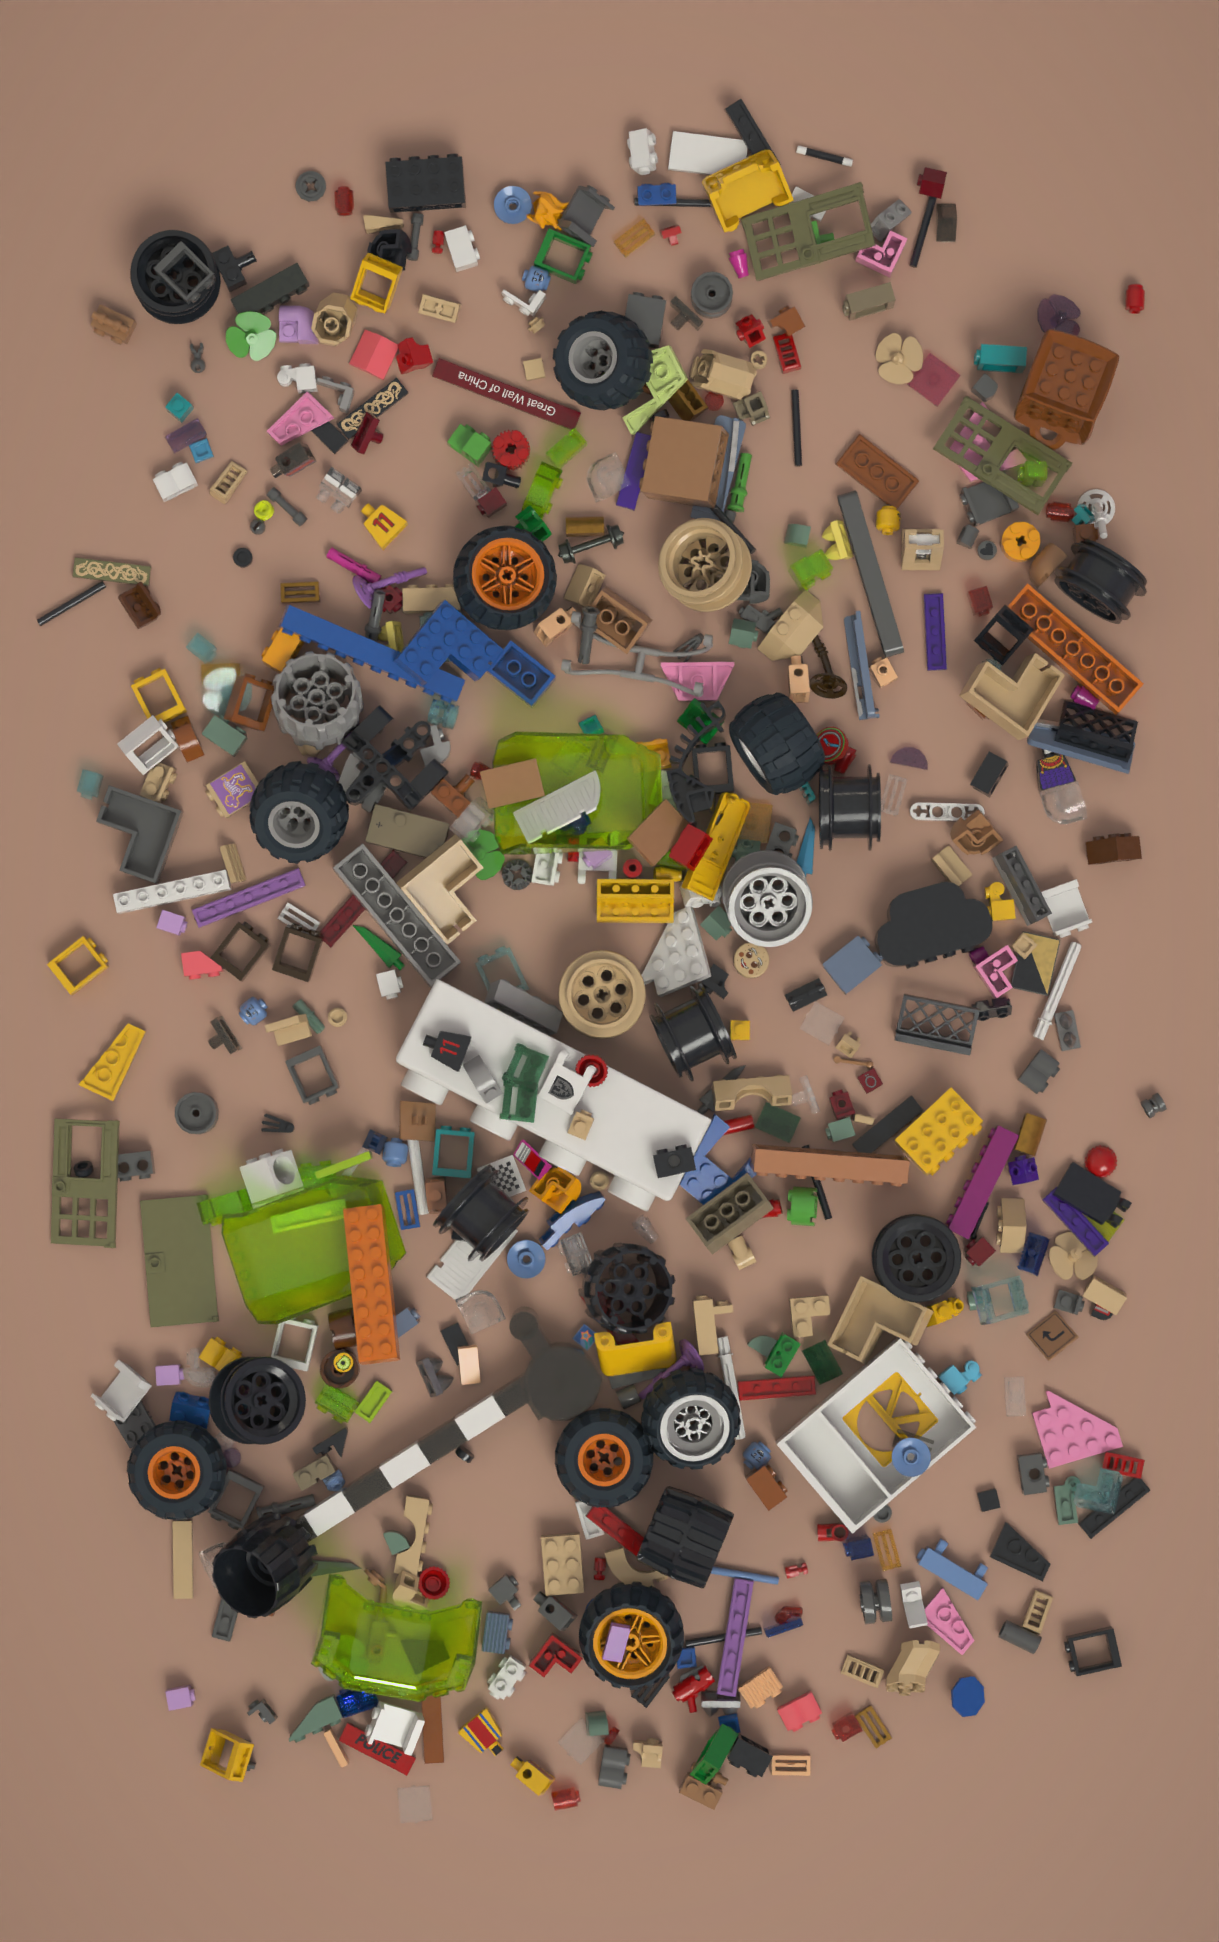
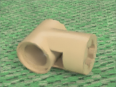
[727,1235,756,1270]

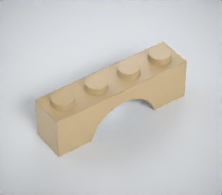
[712,1075,792,1111]
[394,1495,433,1576]

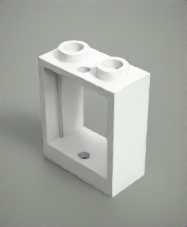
[117,715,179,775]
[271,1314,319,1371]

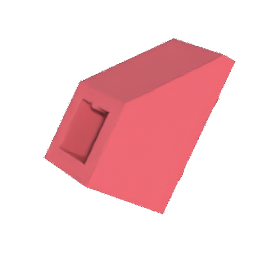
[181,951,224,980]

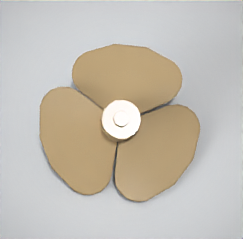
[875,333,924,384]
[1049,1232,1098,1280]

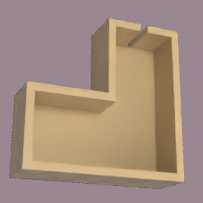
[959,653,1065,740]
[396,834,483,945]
[827,1276,934,1364]

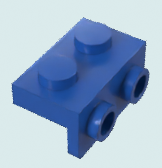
[637,183,677,206]
[169,1392,210,1429]

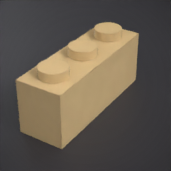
[403,584,461,614]

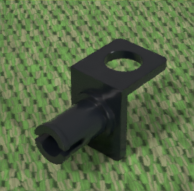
[482,462,521,489]

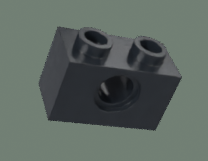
[653,1144,696,1178]

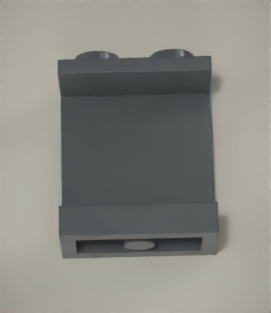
[557,185,615,247]
[959,472,1019,527]

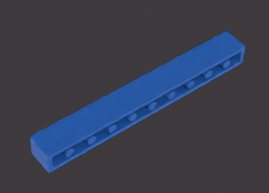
[278,605,465,703]

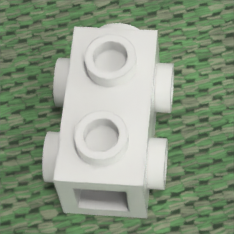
[627,128,658,175]
[487,1655,527,1700]

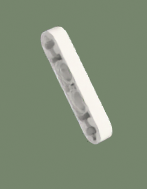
[909,802,985,821]

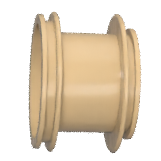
[558,950,646,1039]

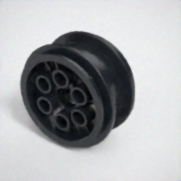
[1054,539,1147,624]

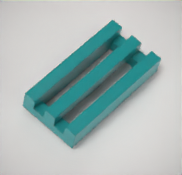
[799,783,816,805]

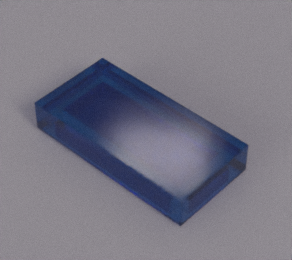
[764,1616,803,1638]

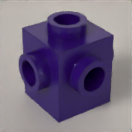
[1008,1155,1039,1185]

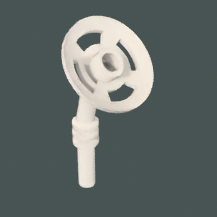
[1077,489,1115,539]

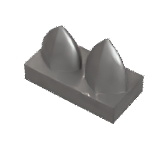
[1054,1010,1081,1051]
[416,1357,454,1398]
[701,1691,740,1717]

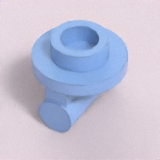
[322,1469,345,1491]

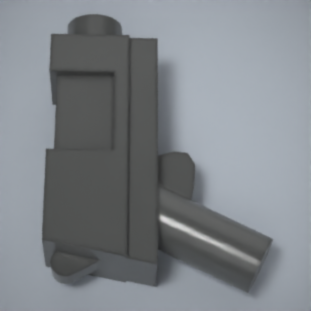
[738,604,783,633]

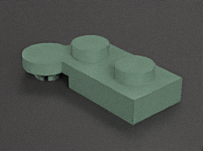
[1053,1476,1080,1525]

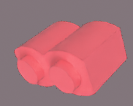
[777,1691,822,1732]

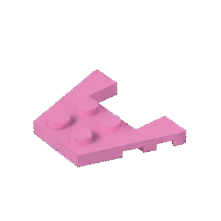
[949,402,1027,482]

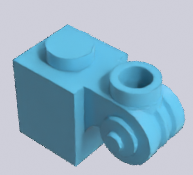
[938,1360,982,1395]

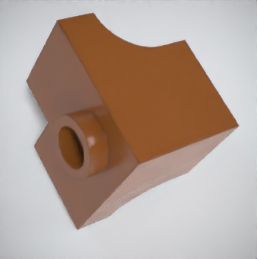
[767,305,806,337]

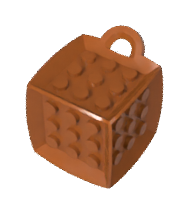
[1014,329,1119,450]

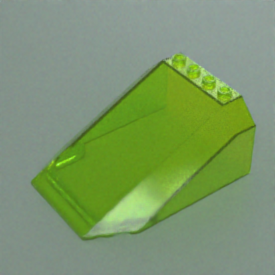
[492,731,662,855]
[221,1175,406,1324]

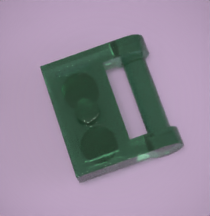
[502,1043,549,1093]
[499,1080,538,1123]

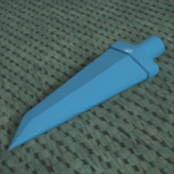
[797,817,815,876]

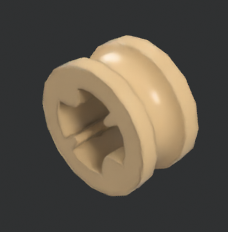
[750,351,767,369]

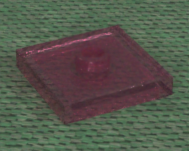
[907,353,961,407]

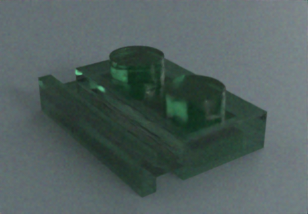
[755,1102,801,1143]
[802,1340,843,1385]

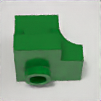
[515,505,552,542]

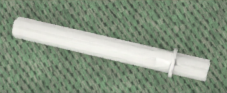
[1033,942,1081,1040]
[407,1140,429,1215]
[717,1336,745,1440]

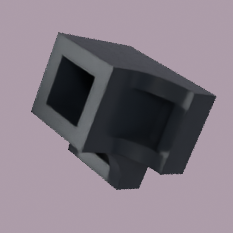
[700,964,729,1000]

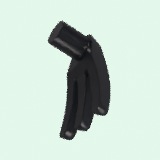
[261,1114,294,1133]

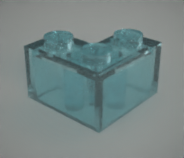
[1073,1468,1123,1514]

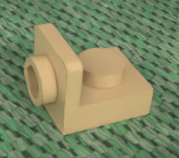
[567,1109,594,1140]

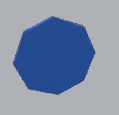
[951,1676,985,1717]

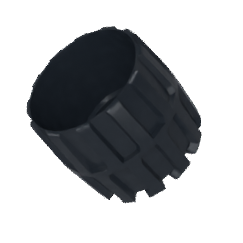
[637,1486,734,1588]
[212,1513,318,1619]

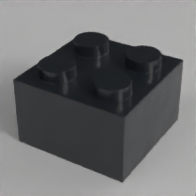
[727,1733,773,1777]

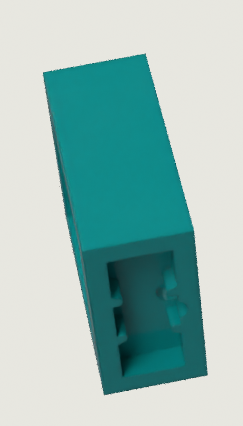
[974,344,1027,373]
[432,1126,475,1178]

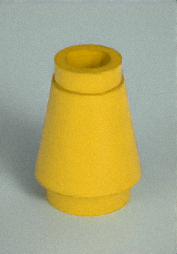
[653,866,682,882]

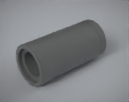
[998,1620,1042,1654]

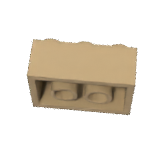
[541,1532,584,1596]

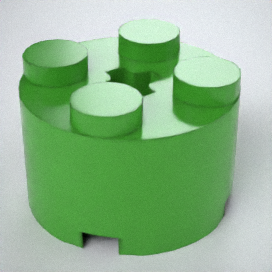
[787,1186,818,1226]

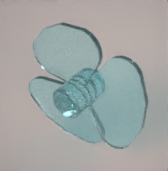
[202,667,252,716]

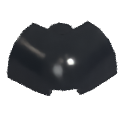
[367,229,412,271]

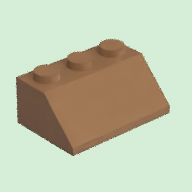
[581,587,652,654]

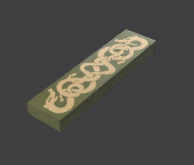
[73,558,151,586]

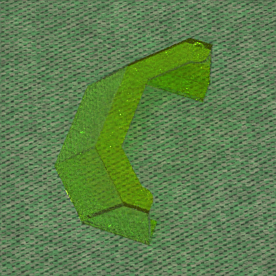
[311,1574,482,1702]

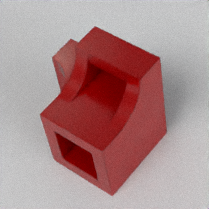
[396,337,434,374]

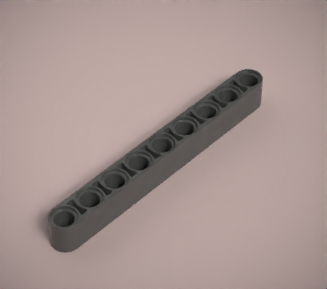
[837,490,904,658]

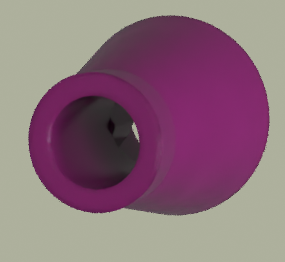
[1070,684,1099,710]

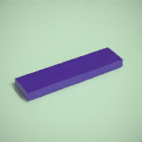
[616,432,651,511]
[924,593,947,671]
[1042,1187,1109,1257]

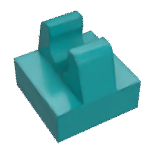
[1072,504,1095,525]

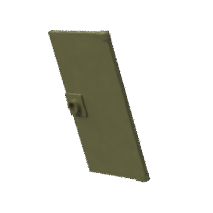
[140,1194,219,1327]

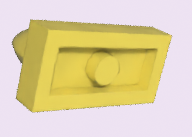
[822,520,854,560]
[378,621,404,652]

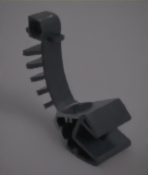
[667,700,726,827]

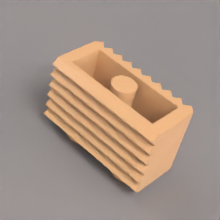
[738,1666,783,1709]

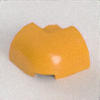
[529,1167,581,1214]

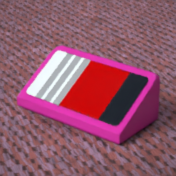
[513,1139,552,1180]

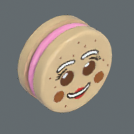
[734,942,769,978]

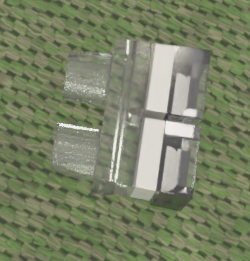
[316,467,362,514]

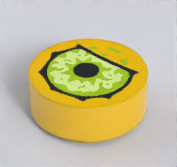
[334,1353,353,1372]

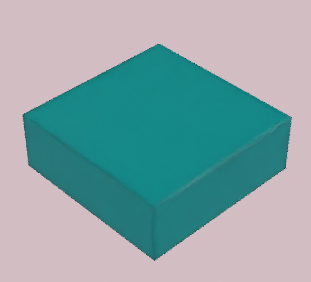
[579,715,604,740]

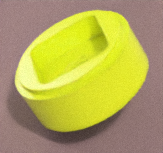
[254,500,274,521]

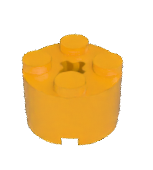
[1000,522,1040,562]

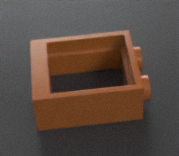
[224,673,274,732]

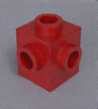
[735,314,766,348]

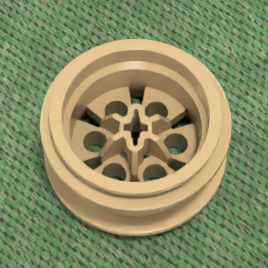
[658,518,752,612]

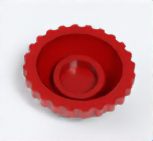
[575,1054,608,1087]
[1085,1145,1117,1178]
[418,1566,450,1600]

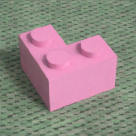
[855,231,907,278]
[974,945,1018,999]

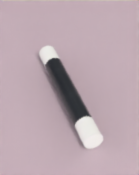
[796,145,853,167]

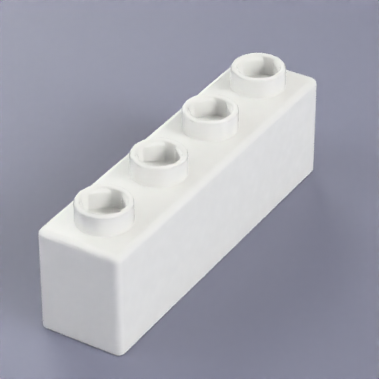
[396,979,712,1211]

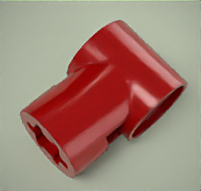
[817,1522,849,1542]

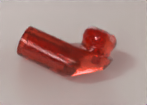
[774,1606,803,1624]

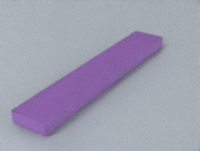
[192,868,306,928]
[716,1578,754,1697]

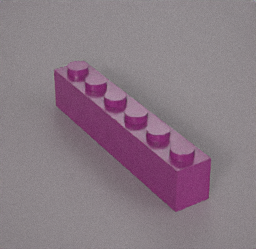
[945,1125,1019,1239]

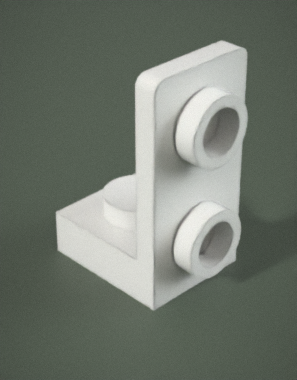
[501,289,546,317]
[900,1581,928,1628]

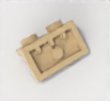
[139,762,177,803]

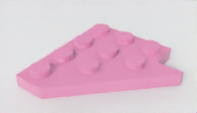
[1032,1391,1123,1469]

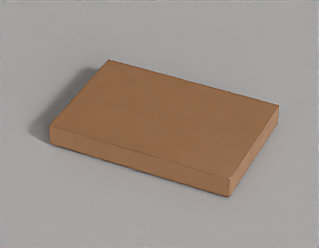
[480,758,545,809]
[626,799,688,866]

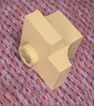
[633,1738,663,1768]

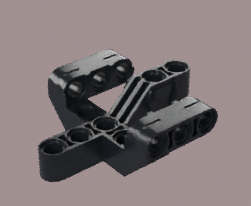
[341,705,449,811]

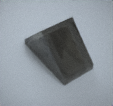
[936,204,957,242]

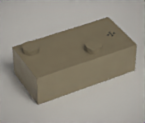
[365,804,450,858]
[686,1173,774,1255]

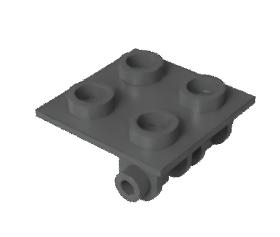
[114,1401,156,1448]

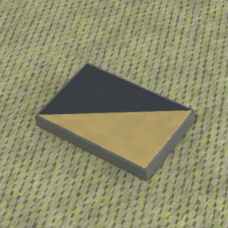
[1011,931,1060,996]

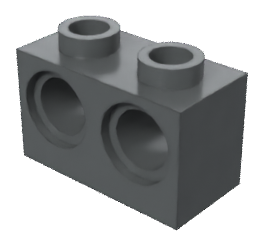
[766,822,799,858]
[118,1151,155,1182]

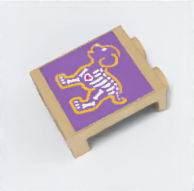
[205,761,259,819]

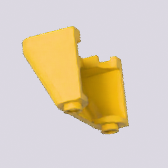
[702,150,794,233]
[594,1322,677,1376]

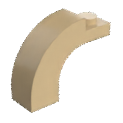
[605,1546,668,1587]

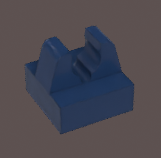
[362,1129,388,1155]

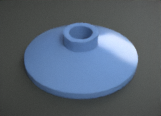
[494,186,532,224]
[507,1240,545,1279]
[892,1438,931,1477]

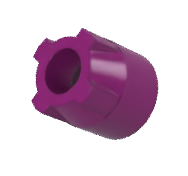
[968,946,989,965]

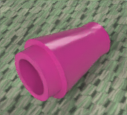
[728,249,749,279]

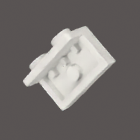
[531,844,563,886]

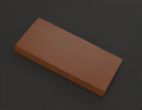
[836,434,919,510]

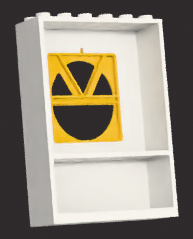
[775,1337,976,1534]

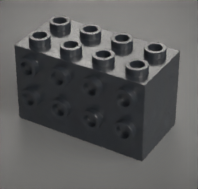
[385,154,466,213]

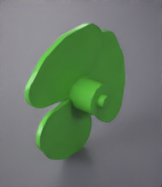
[226,311,277,361]
[463,829,505,880]

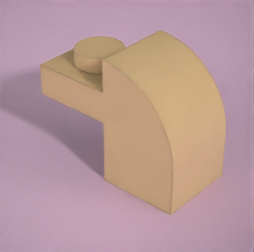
[393,1570,429,1613]

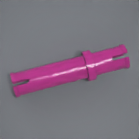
[326,547,382,583]

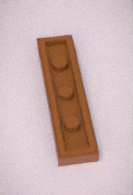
[421,1684,444,1764]

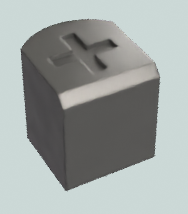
[971,373,998,402]

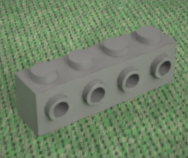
[485,979,563,1036]

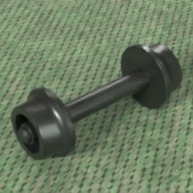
[558,525,624,564]

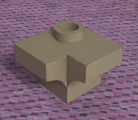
[732,391,770,426]

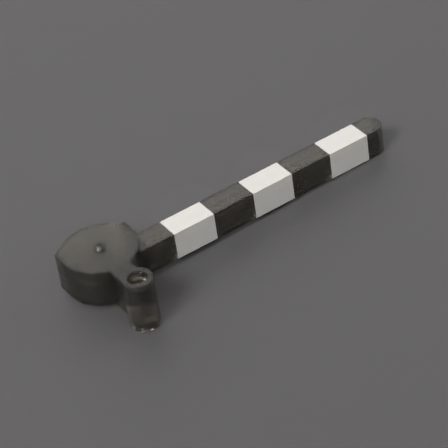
[294,1307,603,1542]

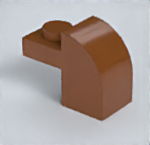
[171,715,205,763]

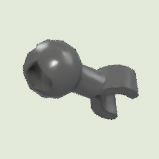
[190,343,206,373]

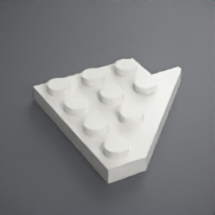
[641,907,712,997]

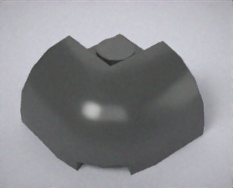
[737,560,770,604]

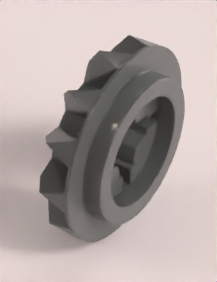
[296,171,326,202]
[502,859,533,890]

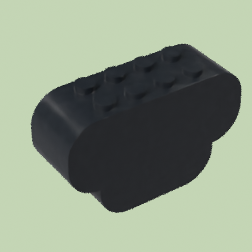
[875,882,992,969]

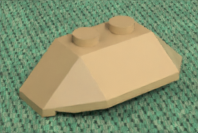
[757,590,823,661]

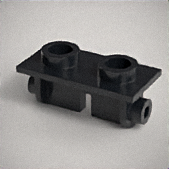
[785,978,827,1012]
[971,997,1012,1021]

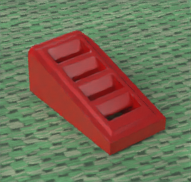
[773,334,801,374]
[1102,1451,1145,1479]

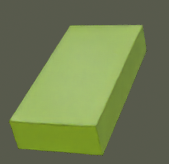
[355,1380,392,1423]

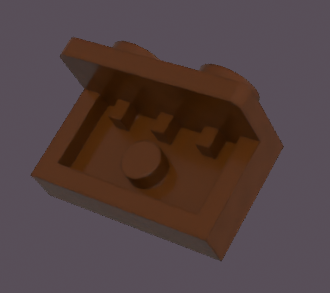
[118,582,161,629]

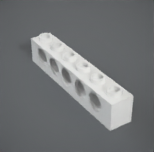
[113,870,232,914]

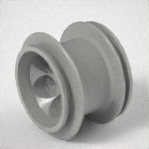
[722,850,813,947]

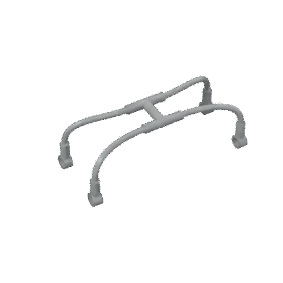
[561,611,713,697]

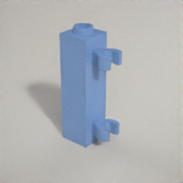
[916,1539,988,1600]

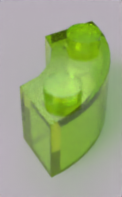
[521,461,564,519]
[197,1188,255,1227]

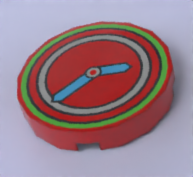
[816,727,849,765]

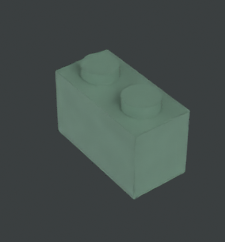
[202,715,248,757]

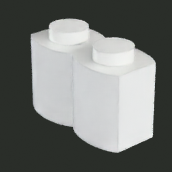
[153,462,198,502]

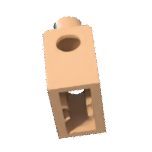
[534,606,576,647]
[788,656,810,703]

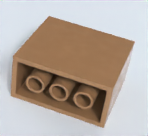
[639,416,729,508]

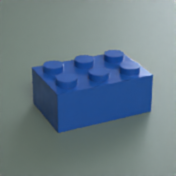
[487,640,556,708]

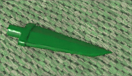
[353,925,405,971]

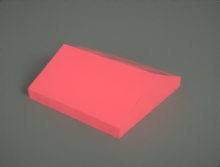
[349,330,399,380]

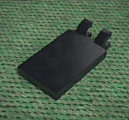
[1053,1162,1132,1228]

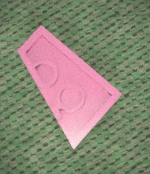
[267,391,334,446]
[924,1587,975,1655]

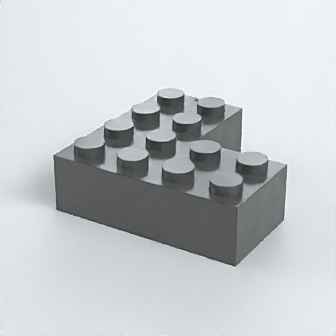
[96,785,184,884]

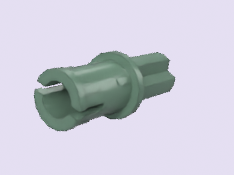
[292,999,325,1034]

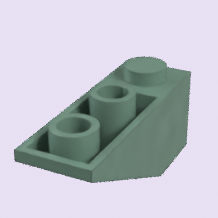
[288,1694,344,1743]

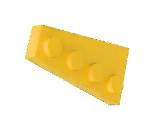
[78,1023,146,1101]

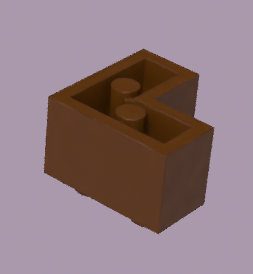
[1086,833,1142,865]

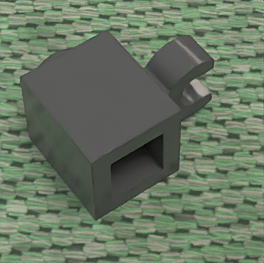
[488,1573,521,1610]

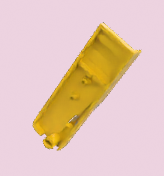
[682,792,750,901]

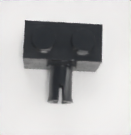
[212,246,257,292]

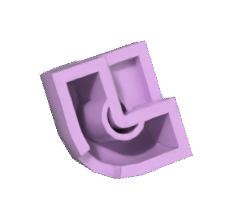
[279,305,319,344]

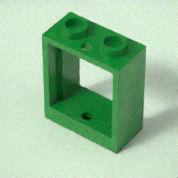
[534,228,593,284]
[763,1332,801,1377]
[690,1724,738,1785]

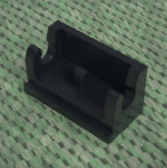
[970,751,1009,798]

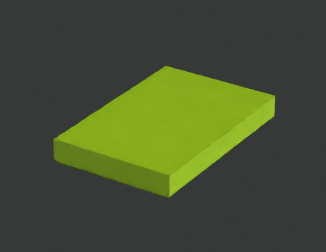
[314,1151,373,1179]

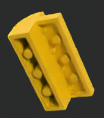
[597,879,674,923]

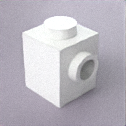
[376,969,403,1000]

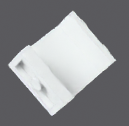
[1041,879,1092,938]
[90,1359,152,1423]
[365,1701,425,1756]

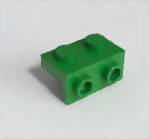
[677,698,725,744]

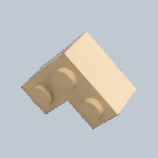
[996,1198,1027,1253]
[789,1295,830,1338]

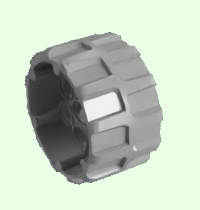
[271,651,364,750]

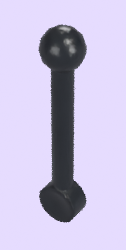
[970,1202,989,1239]

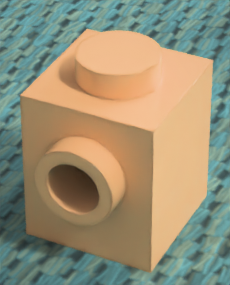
[869,657,898,688]

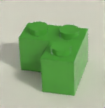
[447,424,492,467]

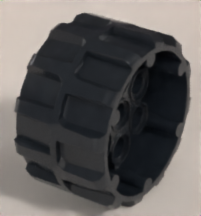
[578,1243,676,1335]

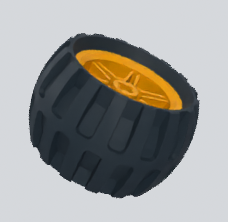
[579,1581,684,1690]

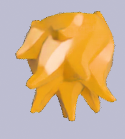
[526,191,570,231]

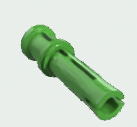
[727,453,752,512]

